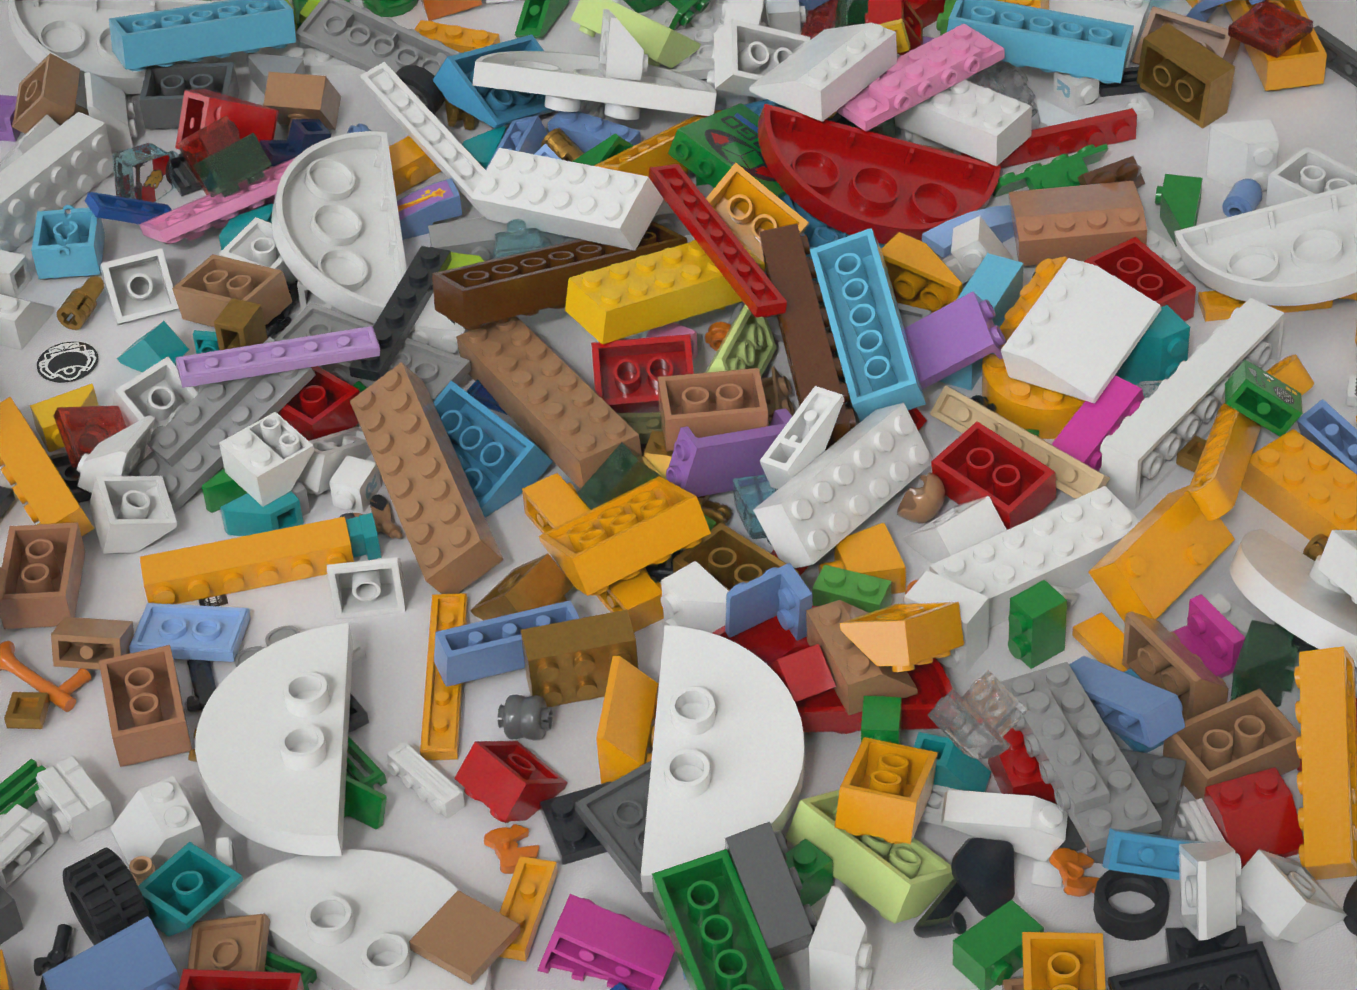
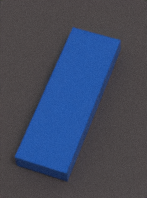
[85,192,172,224]

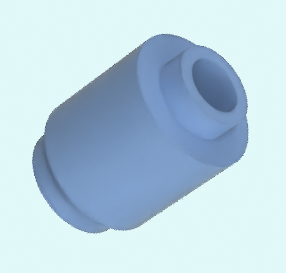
[1222,179,1262,217]

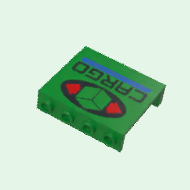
[668,103,787,198]

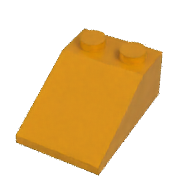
[881,232,962,313]

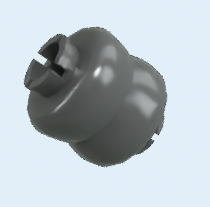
[497,694,553,741]

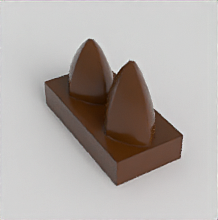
[1077,155,1145,188]

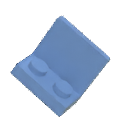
[725,563,813,641]

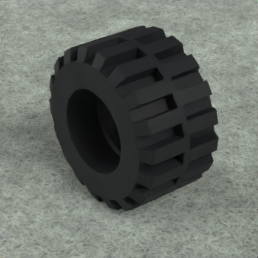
[63,847,150,945]

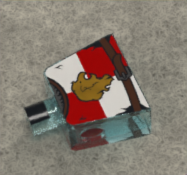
[112,143,181,202]

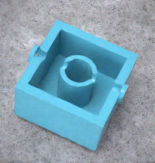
[31,205,105,279]

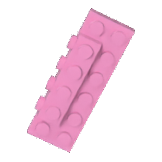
[836,24,1005,131]
[139,157,296,244]

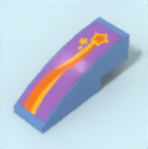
[397,178,462,240]

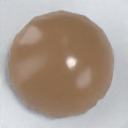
[897,472,945,524]

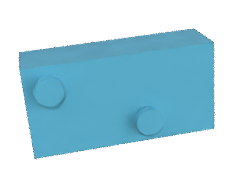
[939,253,1024,391]

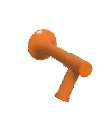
[0,641,91,712]

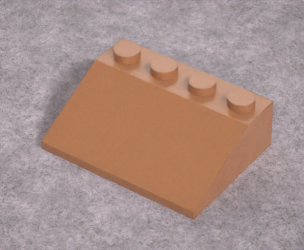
[1009,181,1147,266]

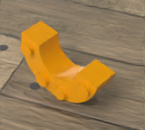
[981,354,1085,439]

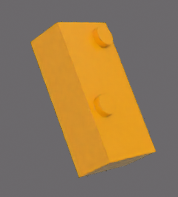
[1088,485,1235,623]

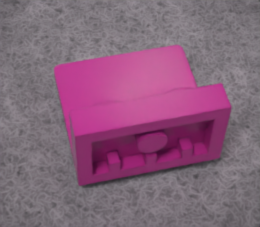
[1173,594,1246,678]

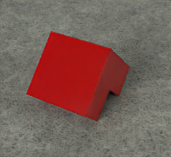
[768,644,836,703]

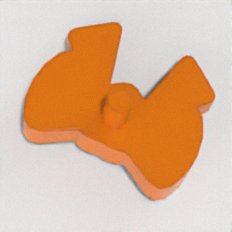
[484,824,539,874]
[1049,848,1100,897]

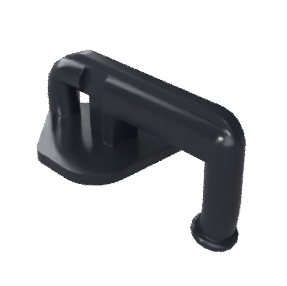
[913,838,1015,938]

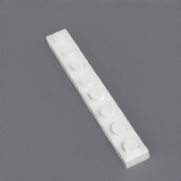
[360,62,486,217]

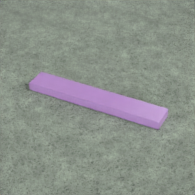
[176,326,380,388]

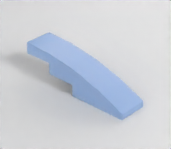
[922,205,1014,258]

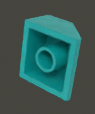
[1115,305,1190,388]
[138,842,243,937]

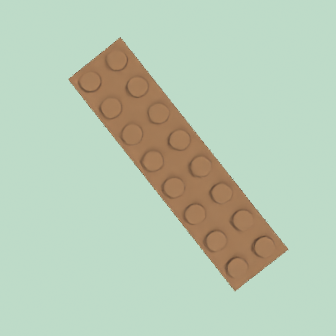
[456,316,644,493]
[350,362,504,594]

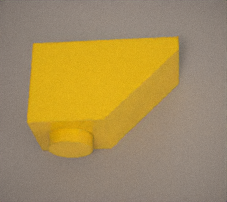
[30,383,100,452]

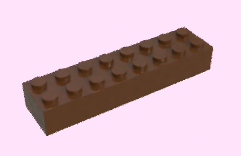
[432,222,687,330]
[759,223,856,451]

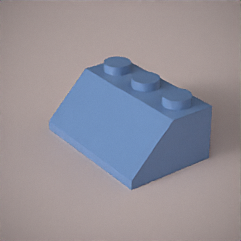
[42,916,180,990]

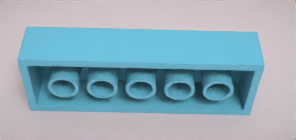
[109,0,296,71]
[947,0,1134,84]
[810,228,926,422]

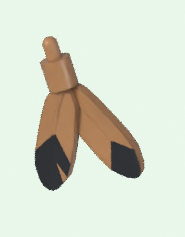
[340,494,402,539]

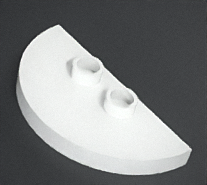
[8,0,221,94]
[473,51,717,120]
[272,131,407,324]
[1174,184,1357,306]
[1230,529,1357,668]
[195,623,353,856]
[641,625,805,892]
[222,849,492,990]

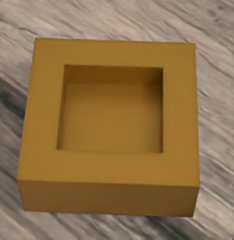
[1176,435,1207,473]
[4,692,50,729]

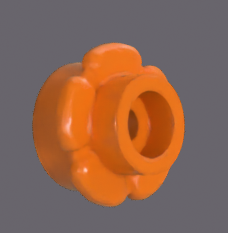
[704,322,731,351]

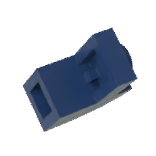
[258,119,331,167]

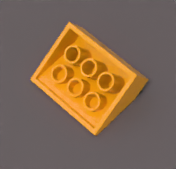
[538,476,711,596]

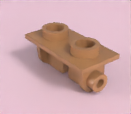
[761,366,795,426]

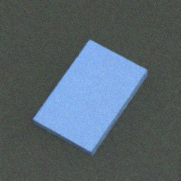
[129,603,251,662]

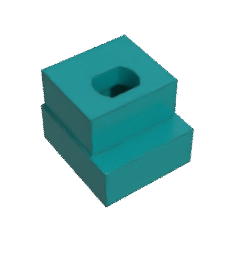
[345,513,382,560]

